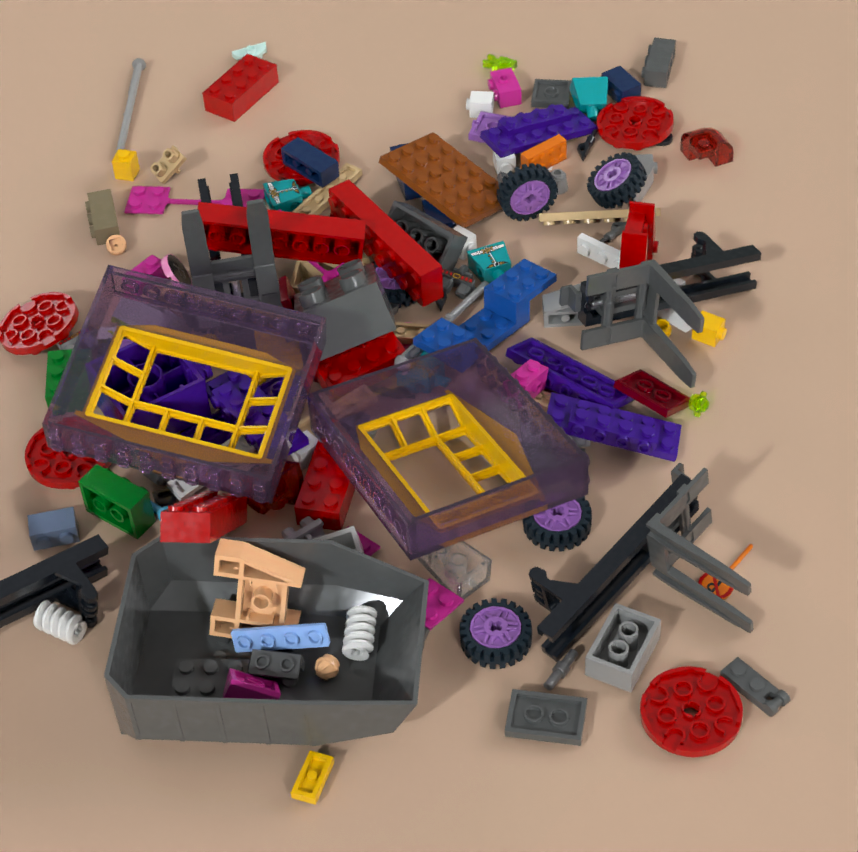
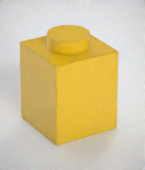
[112,149,140,181]
[692,310,727,347]

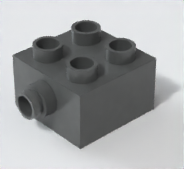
[278,259,396,363]

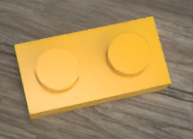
[291,750,334,805]

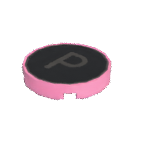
[161,254,192,292]

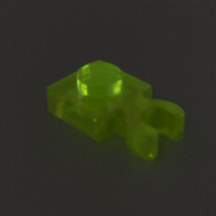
[483,54,517,71]

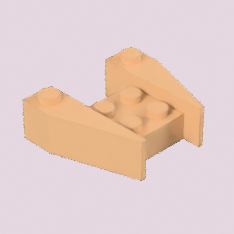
[209,538,306,638]

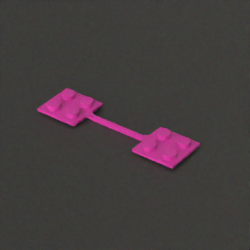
[124,186,265,214]
[347,526,464,630]

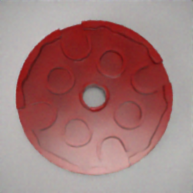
[597,96,674,151]
[263,130,340,186]
[0,292,79,355]
[25,417,115,490]
[640,666,743,757]

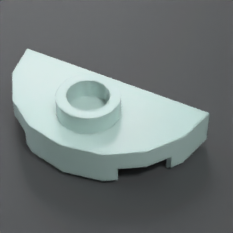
[232,42,267,61]

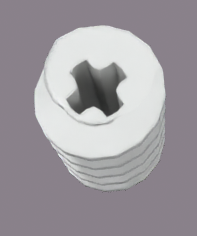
[33,600,87,645]
[342,606,377,661]

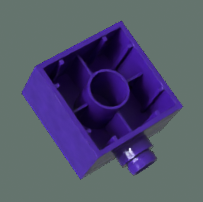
[85,342,213,454]

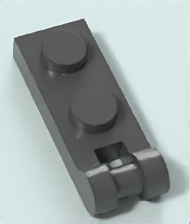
[720,657,790,717]

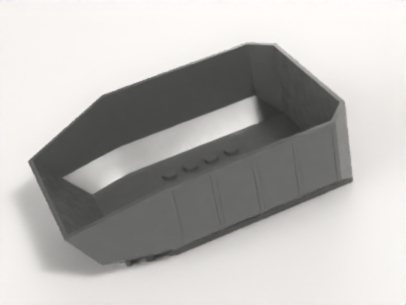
[104,536,429,746]

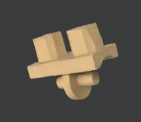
[150,145,187,184]

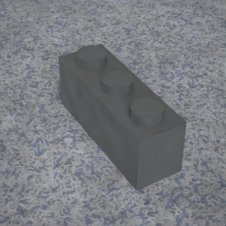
[641,38,676,88]

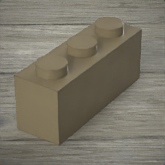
[85,189,120,245]

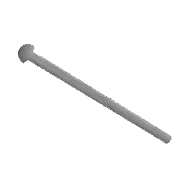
[115,58,146,154]
[394,281,489,371]

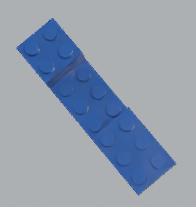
[413,259,557,372]

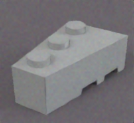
[542,283,597,328]

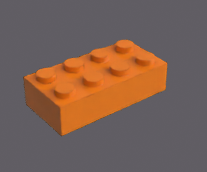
[520,134,567,169]

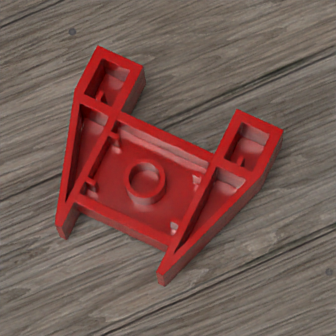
[619,201,659,269]

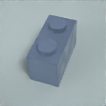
[27,507,80,551]

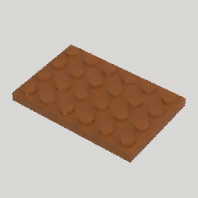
[379,132,502,228]

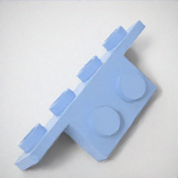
[231,623,330,653]

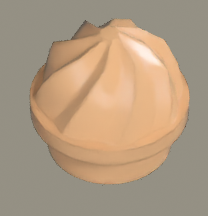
[315,654,340,680]

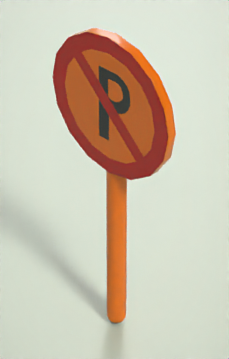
[698,544,753,600]

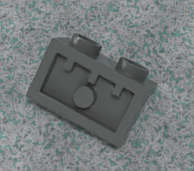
[249,649,305,680]

